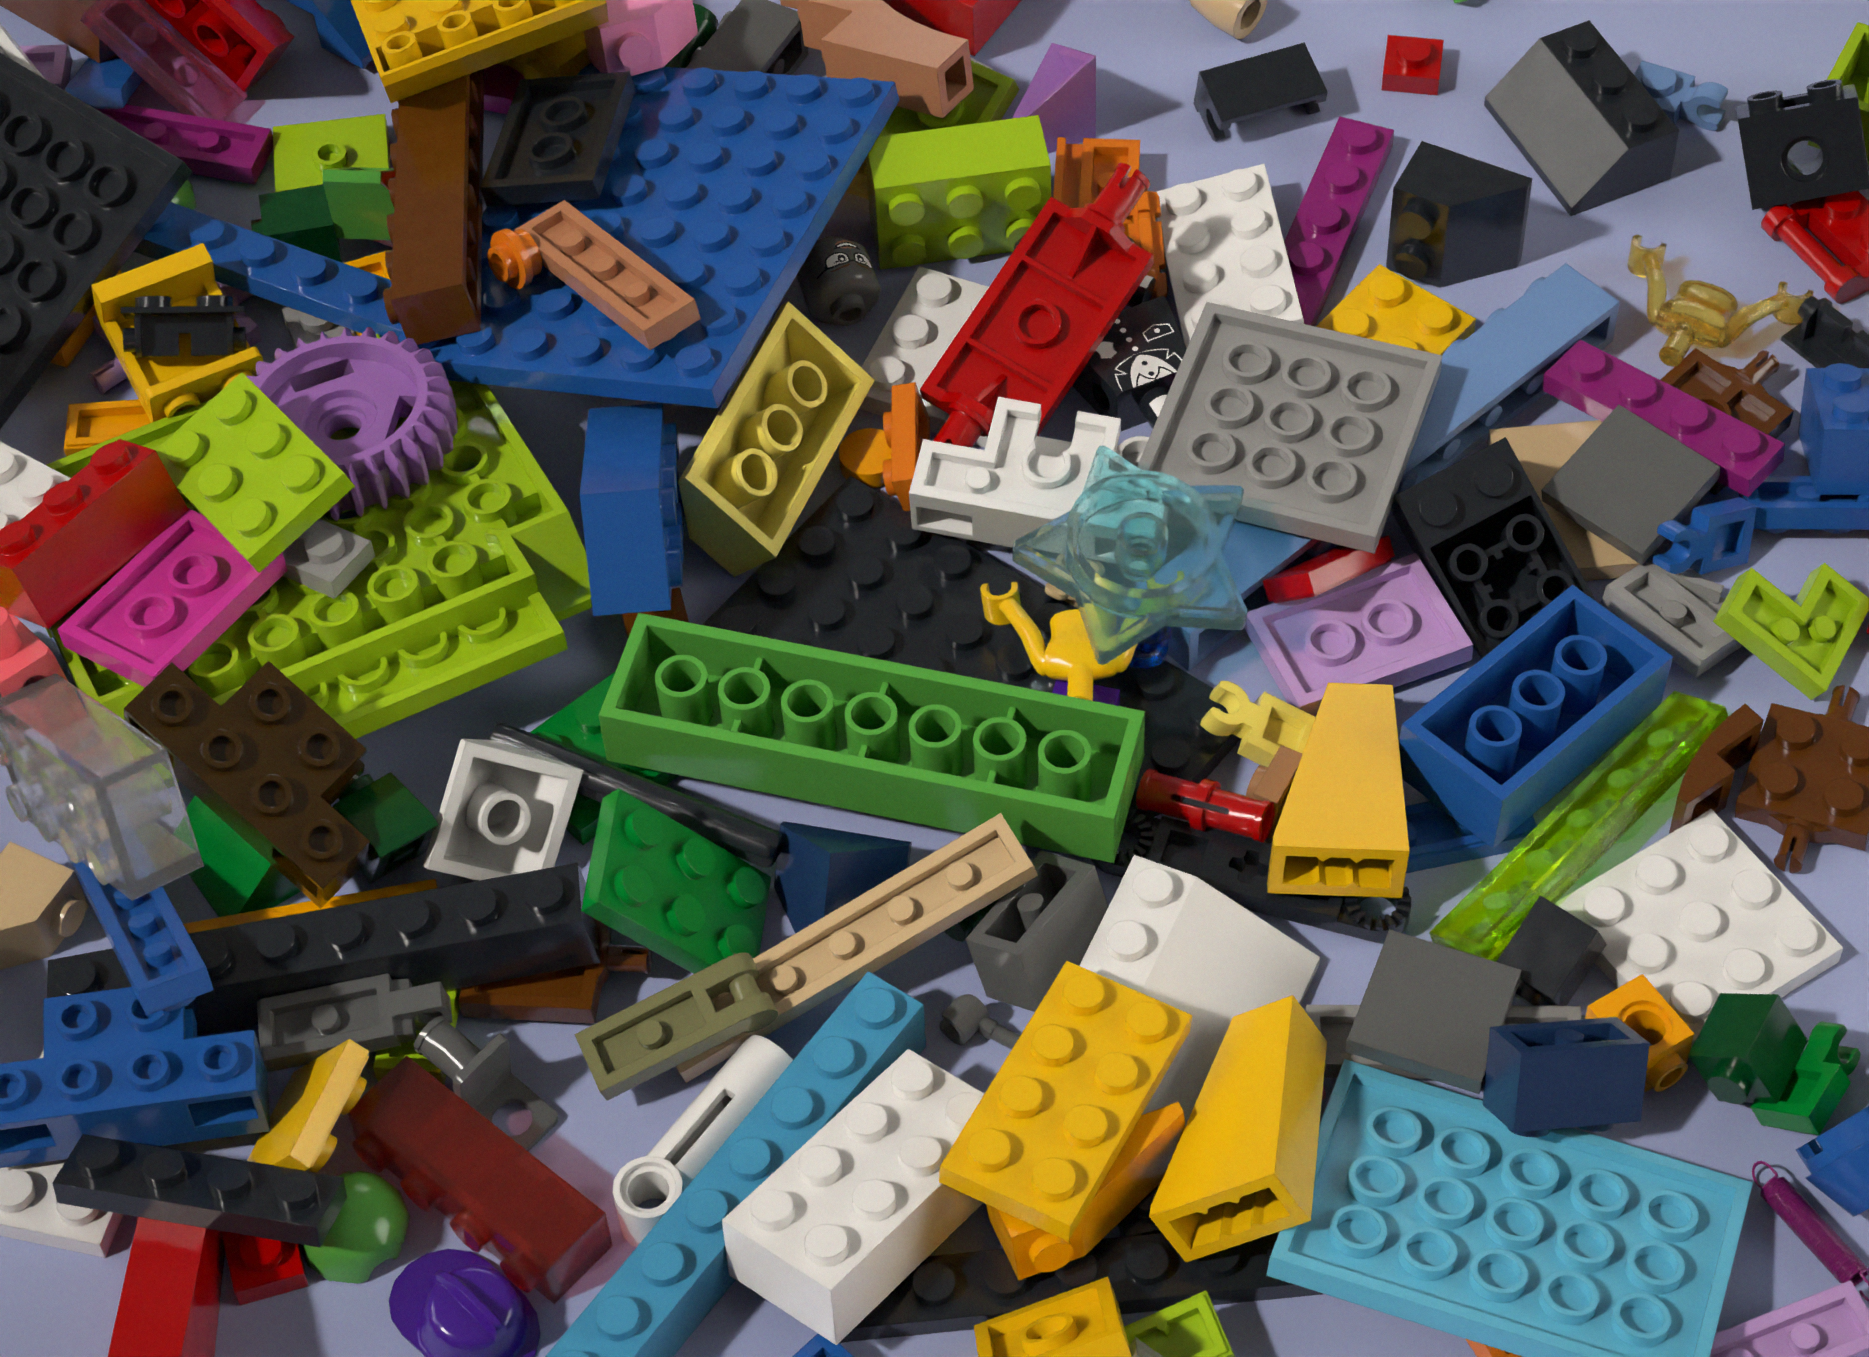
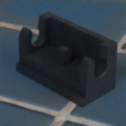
[1193,42,1328,141]

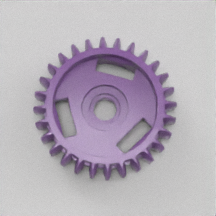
[247,327,458,521]

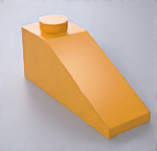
[986,1102,1185,1280]

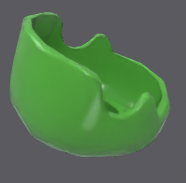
[299,1170,410,1284]

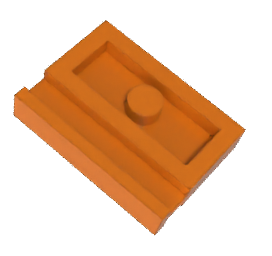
[1053,137,1140,236]

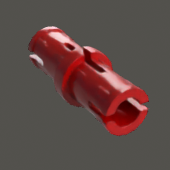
[1136,769,1275,842]

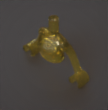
[1627,234,1814,367]

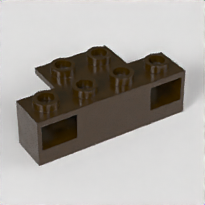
[124,660,370,909]

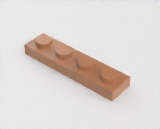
[515,200,701,350]

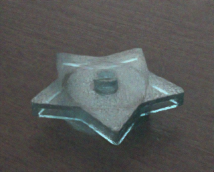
[1012,445,1247,665]

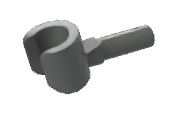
[939,994,1020,1050]

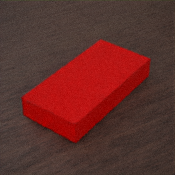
[1263,535,1395,603]

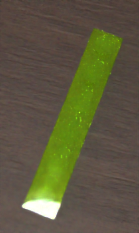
[1429,691,1728,962]

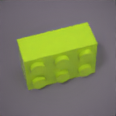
[866,115,1051,270]

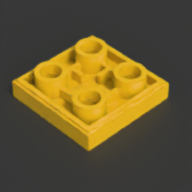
[247,1039,369,1173]

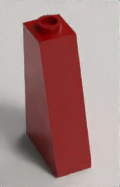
[108,1217,225,1357]

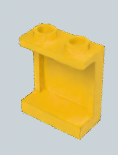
[91,243,263,423]

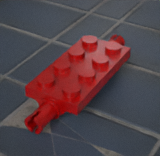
[920,163,1153,448]

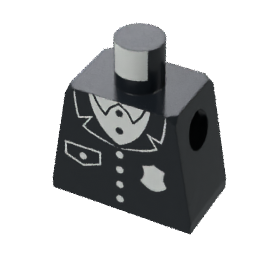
[1072,296,1187,431]

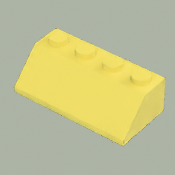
[678,301,875,577]

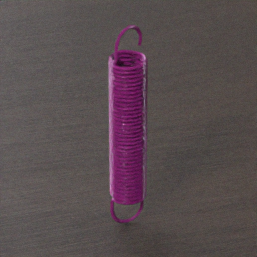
[1752,1161,1869,1302]

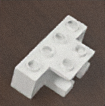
[909,397,1170,573]

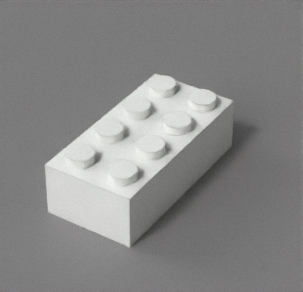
[722,1049,984,1345]

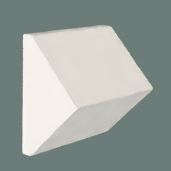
[423,739,584,881]

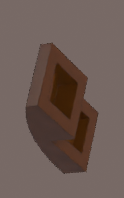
[1669,703,1764,833]

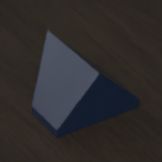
[774,821,912,934]

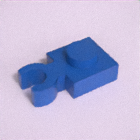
[1652,497,1757,575]

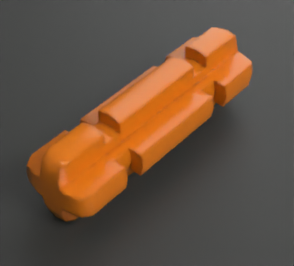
[1127,191,1168,300]

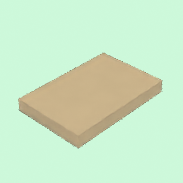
[1487,420,1640,581]

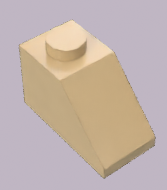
[0,841,89,970]

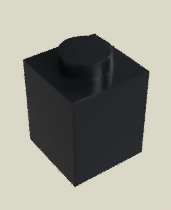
[1497,895,1607,1006]

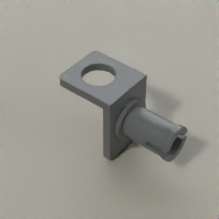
[414,1016,558,1164]

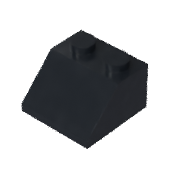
[1386,141,1533,288]

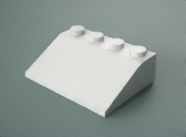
[1079,855,1320,1126]

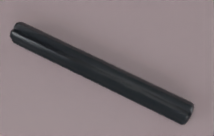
[488,723,783,868]

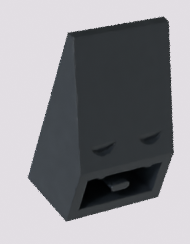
[1390,437,1597,659]

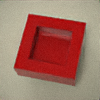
[1381,35,1444,96]
[222,1232,309,1306]

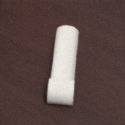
[613,1035,793,1248]

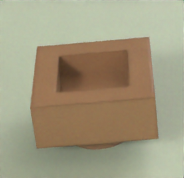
[1246,745,1302,839]

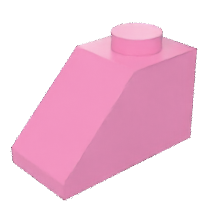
[583,0,698,76]

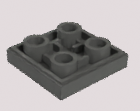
[1541,404,1720,565]
[1346,929,1521,1094]

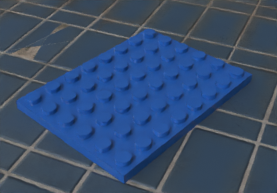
[398,62,900,408]

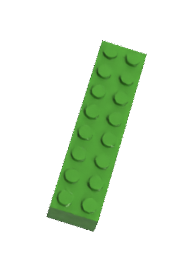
[599,613,1145,863]

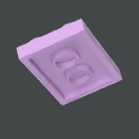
[1244,553,1473,716]

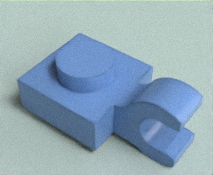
[1634,60,1728,130]

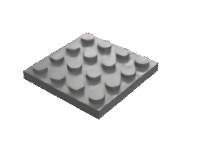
[1133,302,1442,554]

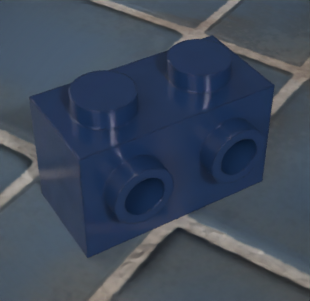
[1483,1017,1650,1137]

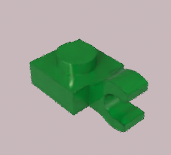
[1750,1021,1861,1135]

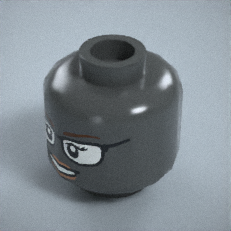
[796,236,881,326]

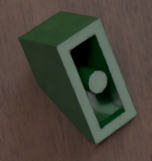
[333,772,439,884]

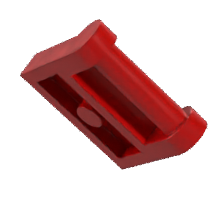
[1761,191,1869,304]

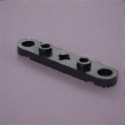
[1090,808,1412,942]

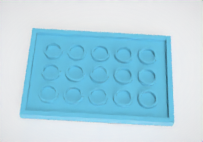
[1266,1059,1753,1357]

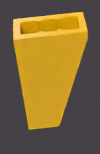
[1267,682,1410,898]
[1149,995,1327,1262]

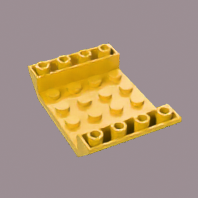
[350,0,609,103]

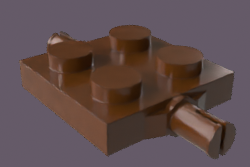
[1660,348,1794,496]
[1735,685,1869,873]
[458,920,652,1024]

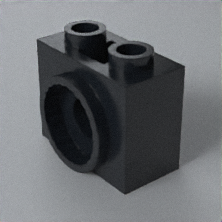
[1736,79,1869,210]

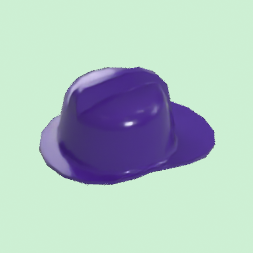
[389,1249,541,1357]

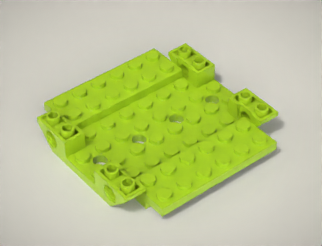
[45,334,592,802]

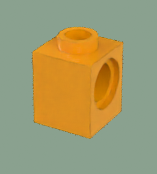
[1585,974,1695,1093]

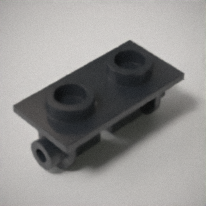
[121,295,247,358]
[1781,296,1869,368]

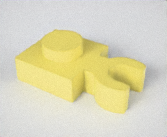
[1200,681,1315,767]

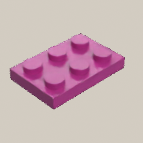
[57,508,288,687]

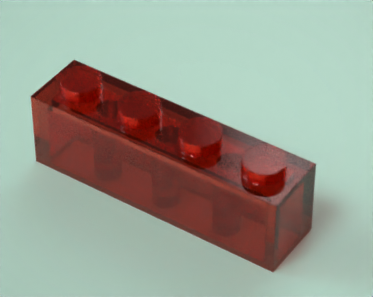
[348,1056,613,1304]

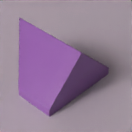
[1012,43,1096,154]

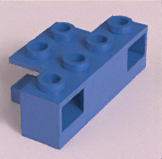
[0,987,270,1168]

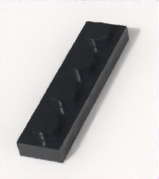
[52,1134,347,1248]

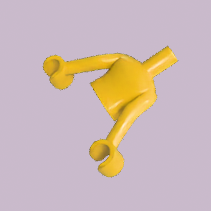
[980,574,1187,701]

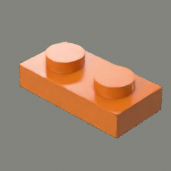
[882,382,930,511]

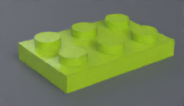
[155,372,355,573]

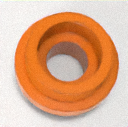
[487,229,542,289]

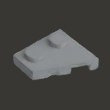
[1601,560,1743,678]

